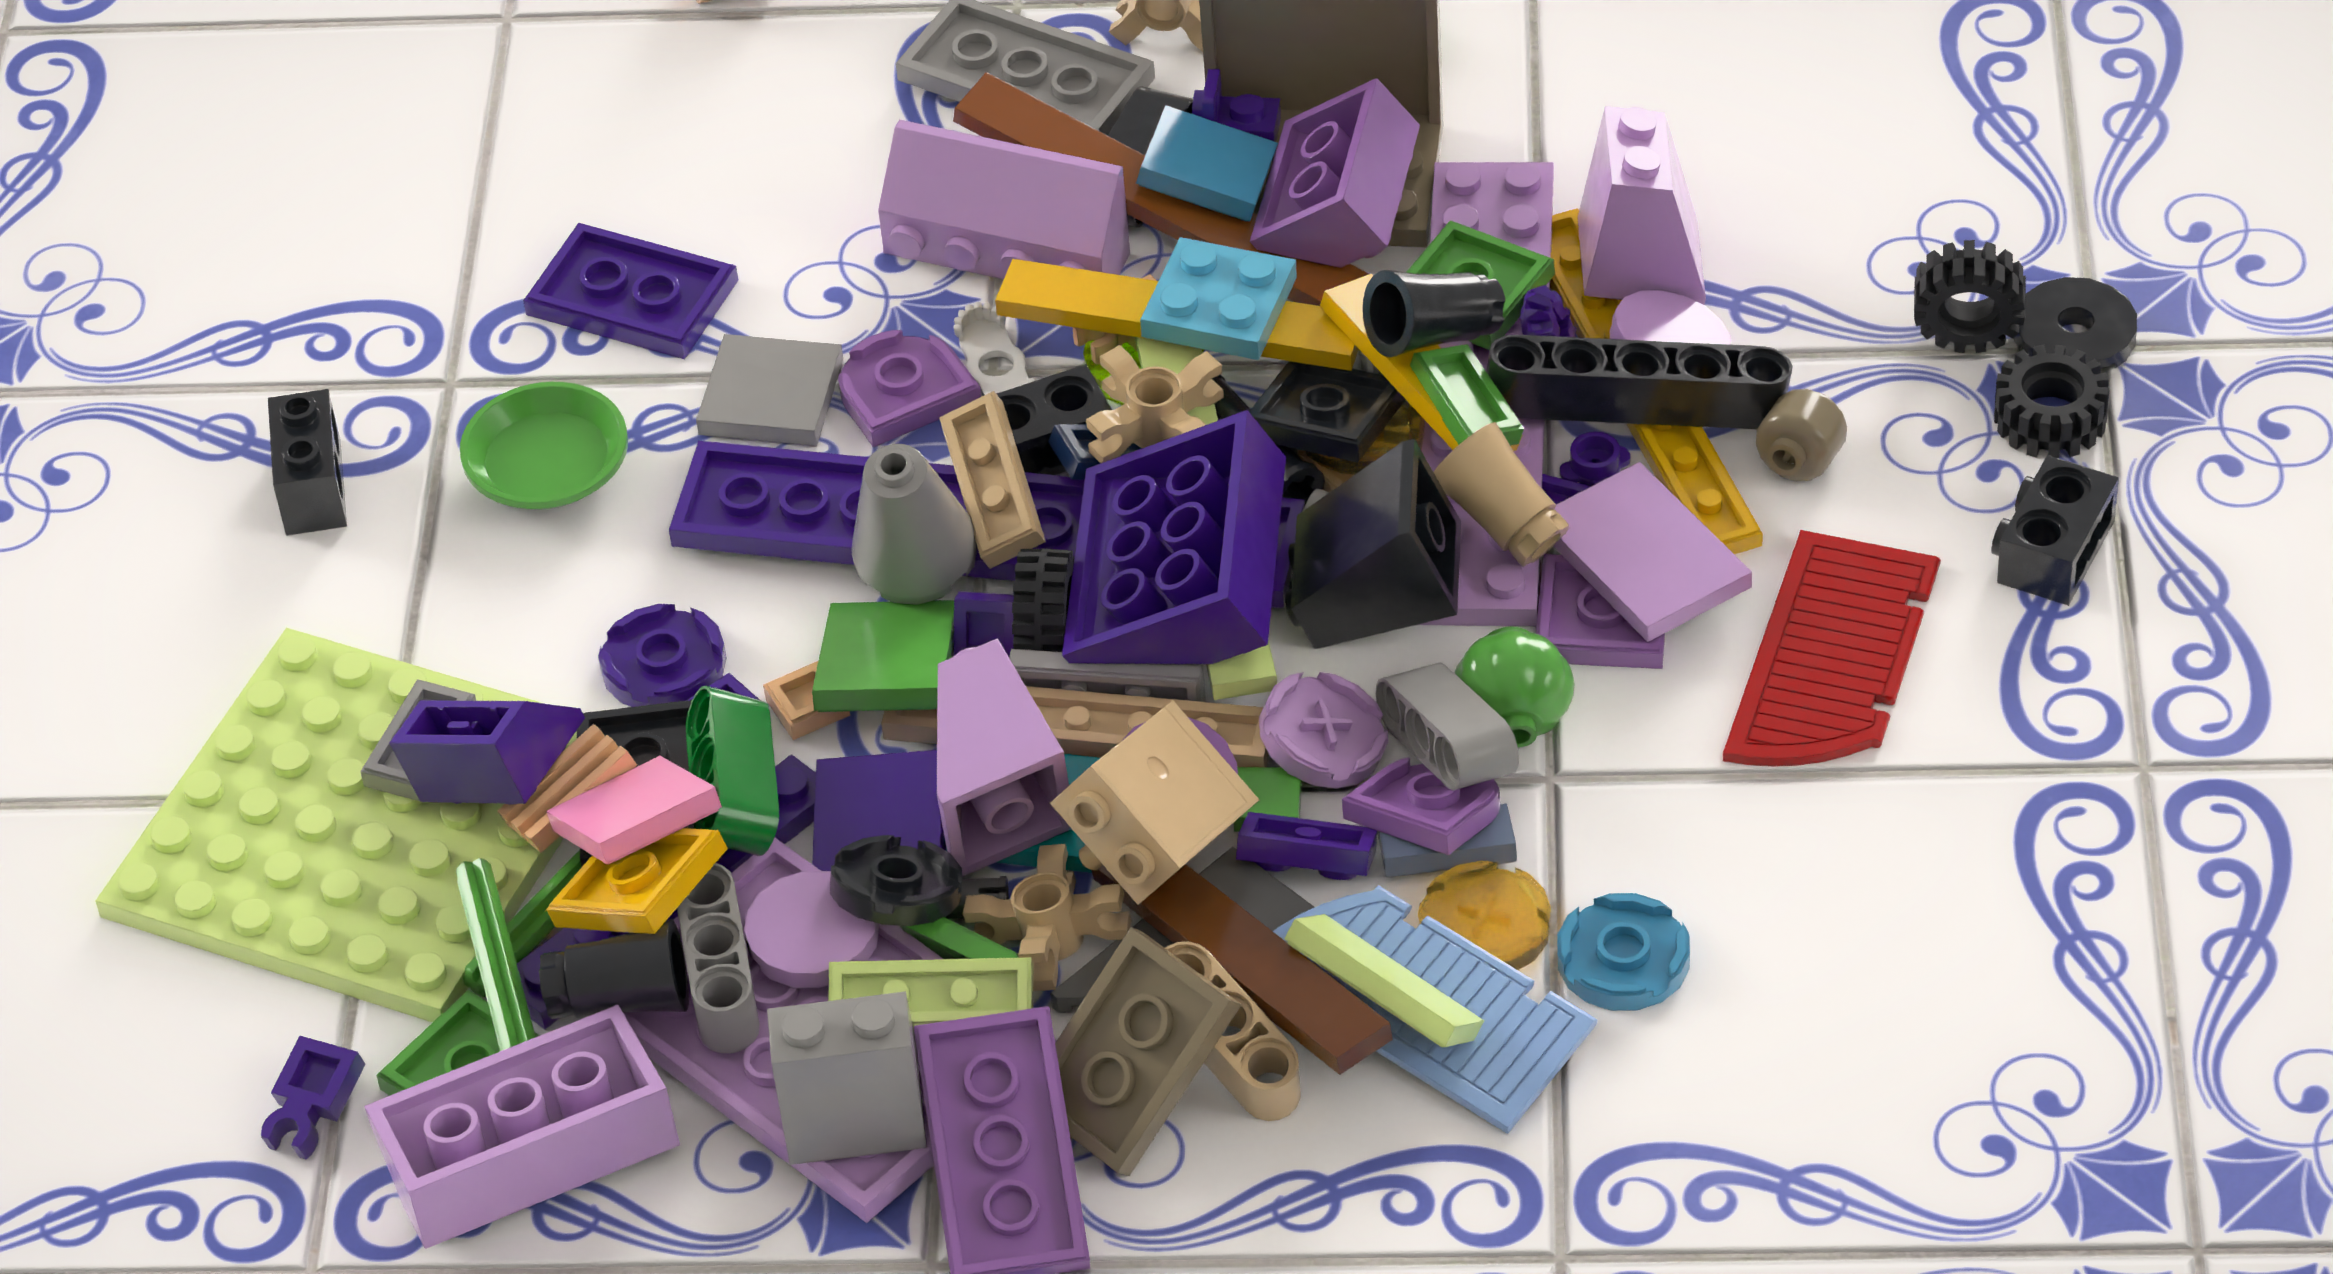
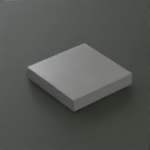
[696,334,844,446]

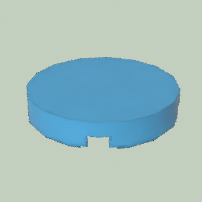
[1557,893,1690,1011]

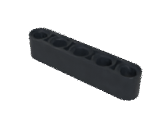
[1486,335,1793,429]

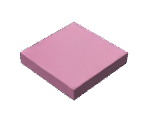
[546,756,722,864]

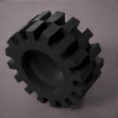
[1914,240,2026,354]
[1994,345,2110,458]

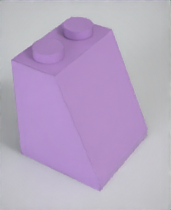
[1577,106,1706,305]
[937,638,1072,877]

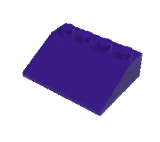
[1062,410,1286,664]

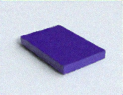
[523,223,739,360]

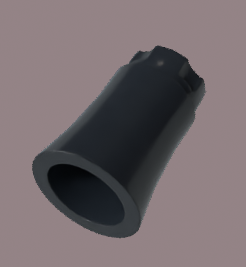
[1362,270,1506,357]
[539,919,689,1019]

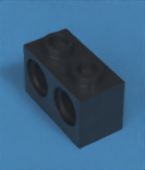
[996,364,1112,475]
[268,389,347,536]
[1991,455,2119,606]

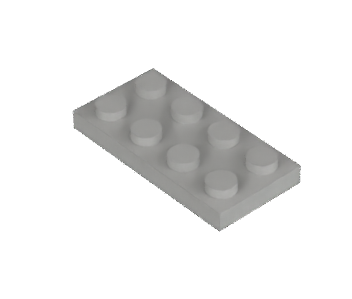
[896,0,1155,136]

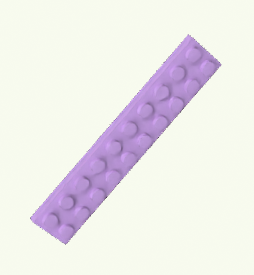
[1418,162,1554,626]

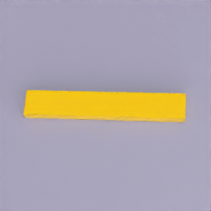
[995,259,1359,371]

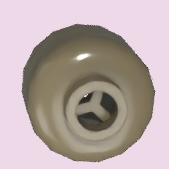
[1756,389,1848,482]

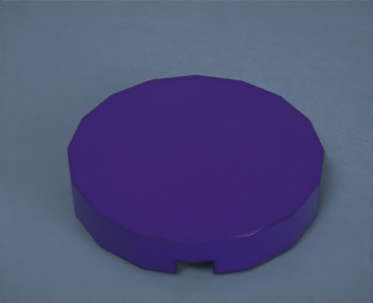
[598,604,727,707]

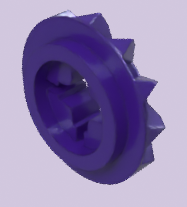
[1521,285,1577,337]

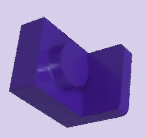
[1192,69,1281,142]

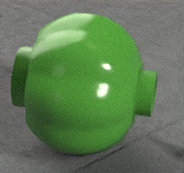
[1454,627,1575,748]

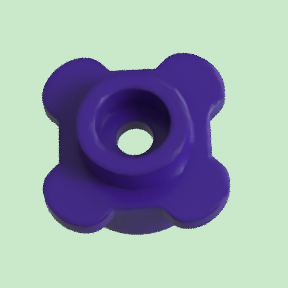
[1559,432,1631,486]

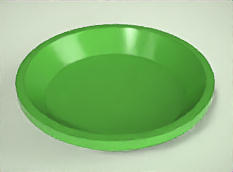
[460,381,628,510]

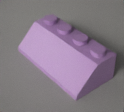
[878,119,1130,279]
[364,1005,680,1249]

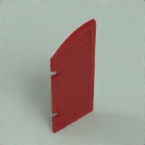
[1723,530,1941,767]

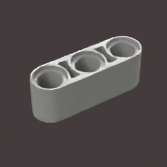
[1375,662,1519,790]
[677,863,759,1053]

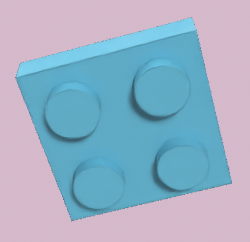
[1140,237,1297,360]

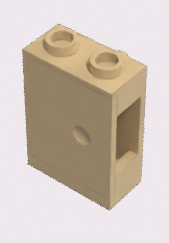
[1050,700,1259,905]

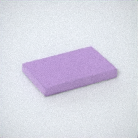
[1553,462,1752,642]

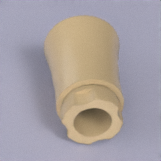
[1434,422,1569,567]

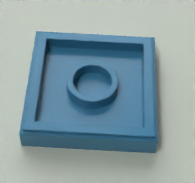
[1136,105,1278,222]

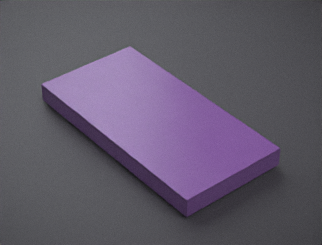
[914,1006,1090,1274]

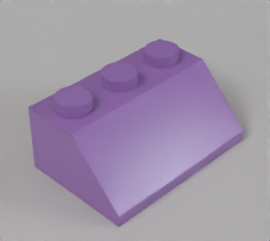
[1250,78,1420,268]

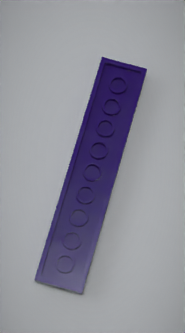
[669,440,1305,608]

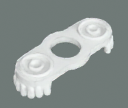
[954,302,1036,396]

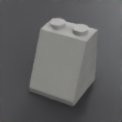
[767,991,927,1165]

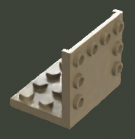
[1199,0,1444,248]

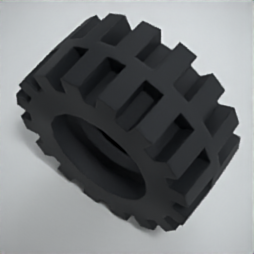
[1012,549,1075,652]

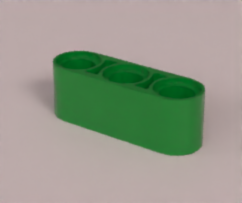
[686,686,779,856]

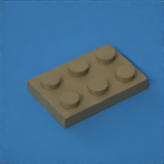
[1055,927,1242,1176]

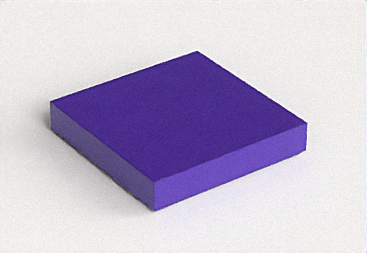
[812,750,946,871]

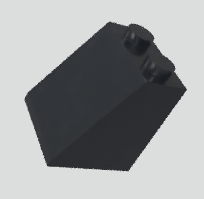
[1285,439,1461,649]

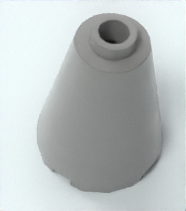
[852,444,978,605]

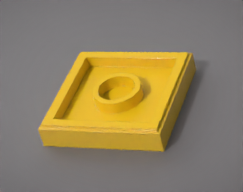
[546,828,728,934]

